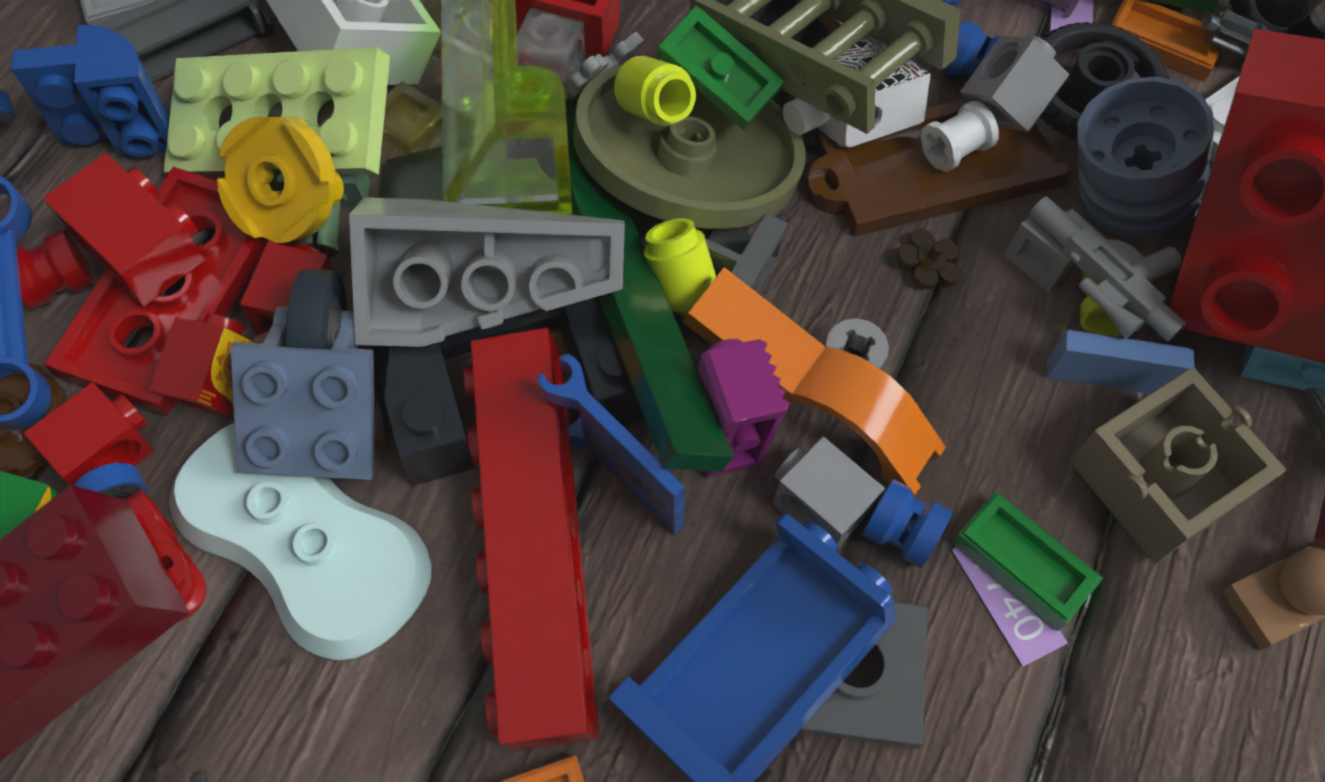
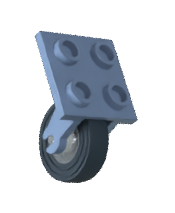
[231,269,375,480]

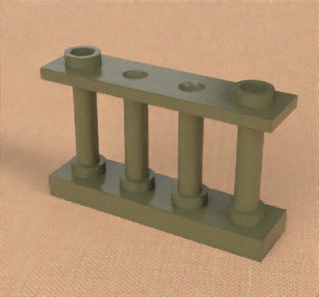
[689,0,960,134]

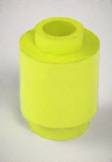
[614,56,696,126]
[644,218,716,315]

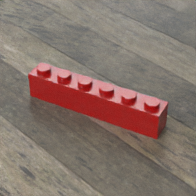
[464,328,600,752]

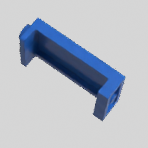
[608,513,896,782]

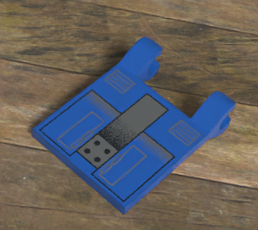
[537,354,684,536]

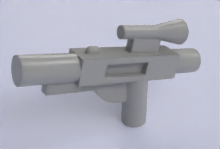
[1029,196,1187,342]

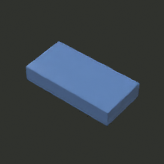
[1046,330,1194,394]

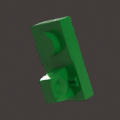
[657,5,785,130]

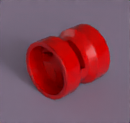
[17,228,94,310]

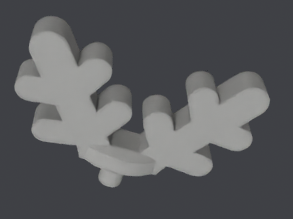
[565,31,645,98]

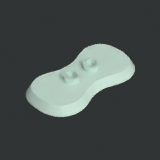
[168,422,432,660]

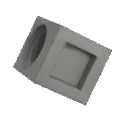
[960,35,1069,132]
[773,436,885,548]

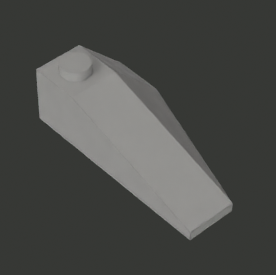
[349,197,625,347]

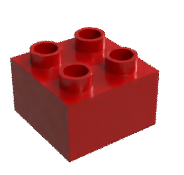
[1169,29,1325,363]

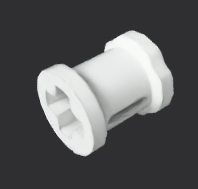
[920,101,999,172]

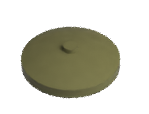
[572,60,806,229]

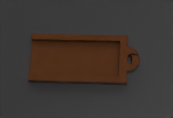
[806,99,1071,237]

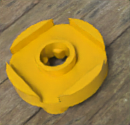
[217,117,344,243]

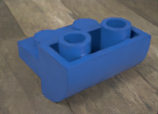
[11,25,170,158]

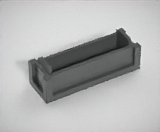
[99,0,275,82]

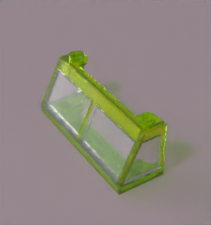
[441,0,572,214]

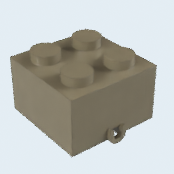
[1068,367,1287,564]

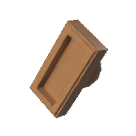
[1221,543,1325,651]

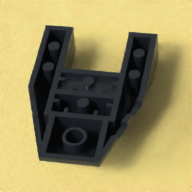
[373,132,645,487]

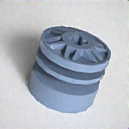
[1078,77,1214,239]

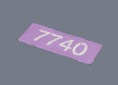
[951,547,1068,667]

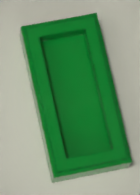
[952,491,1103,631]

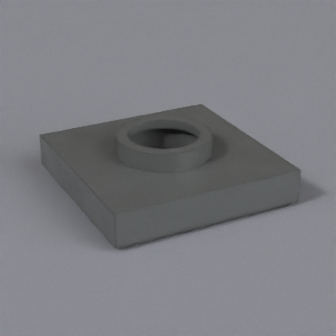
[798,602,928,749]

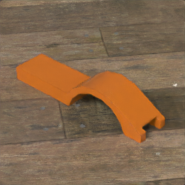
[682,267,946,496]

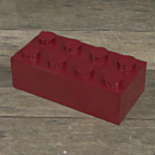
[0,485,190,762]

